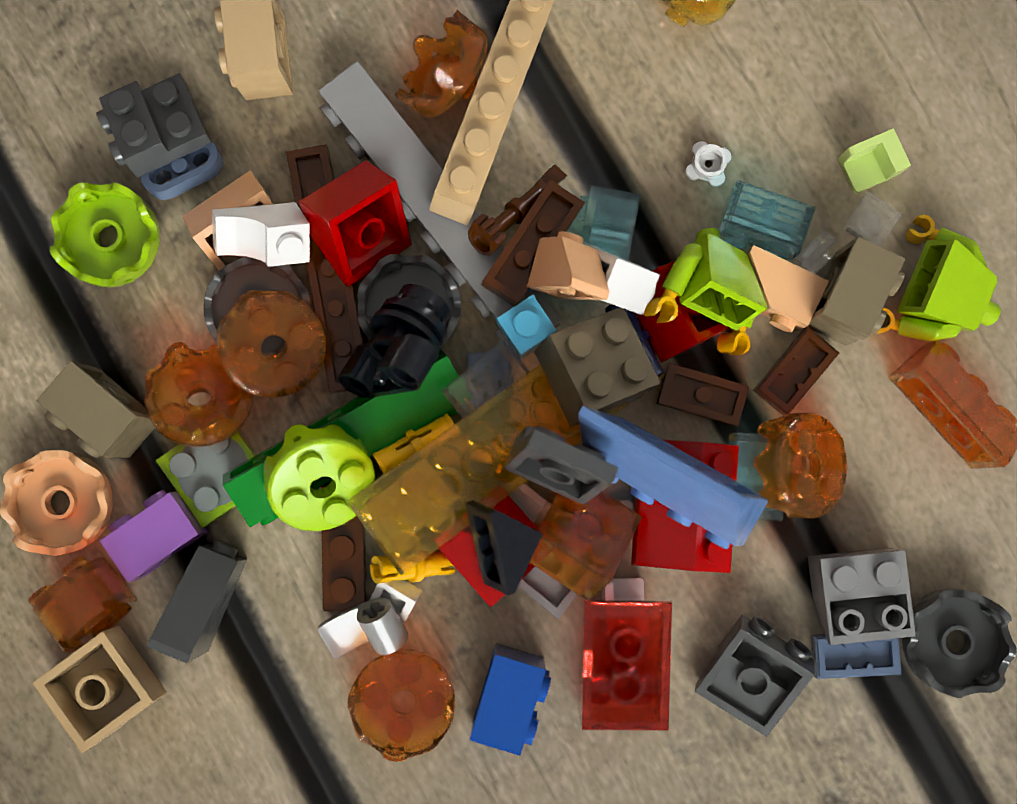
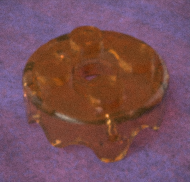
[394,10,488,118]
[217,290,326,398]
[143,342,253,447]
[753,412,847,519]
[347,649,456,762]

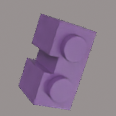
[100,490,208,583]

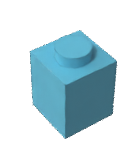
[497,295,557,360]

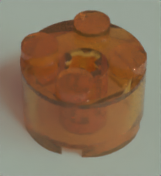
[28,556,137,653]

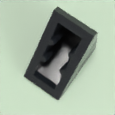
[465,500,543,596]

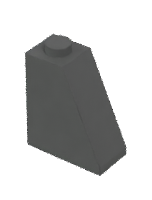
[146,540,247,663]

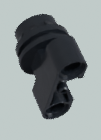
[338,284,450,398]

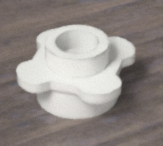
[686,141,731,187]

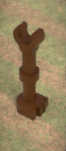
[468,164,567,256]

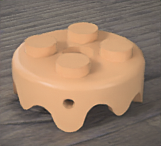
[0,450,113,556]

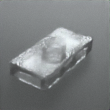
[442,339,529,424]

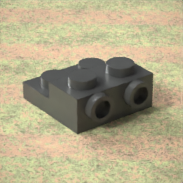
[96,73,212,178]
[504,426,619,504]
[695,614,815,737]

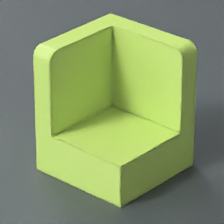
[837,128,911,194]

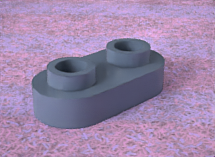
[141,141,223,200]

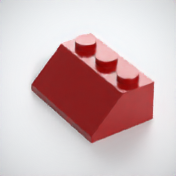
[631,439,739,573]

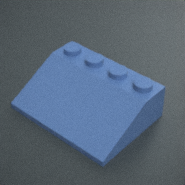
[578,406,769,549]

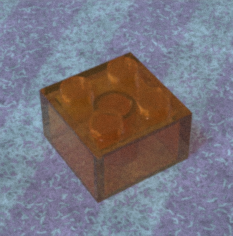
[530,491,642,601]

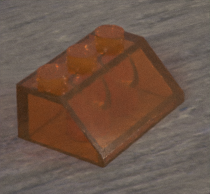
[888,340,1017,469]

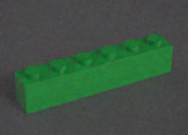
[223,349,471,528]

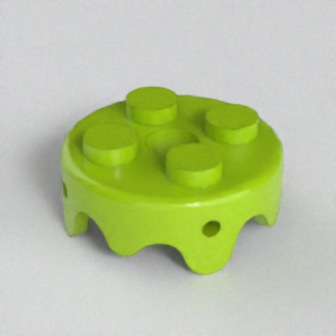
[49,182,160,288]
[263,424,375,531]

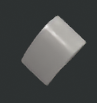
[318,597,408,659]

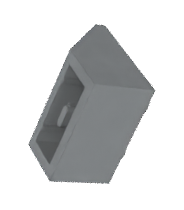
[808,548,916,645]

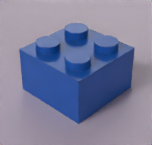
[469,643,551,756]

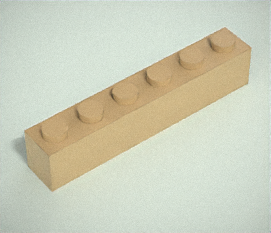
[429,0,555,226]

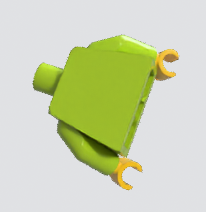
[876,214,1001,342]
[644,228,767,355]

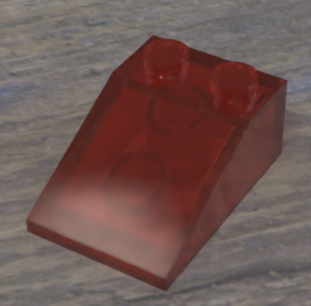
[578,600,672,731]

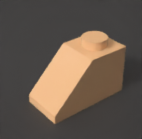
[527,231,609,300]
[746,245,829,333]

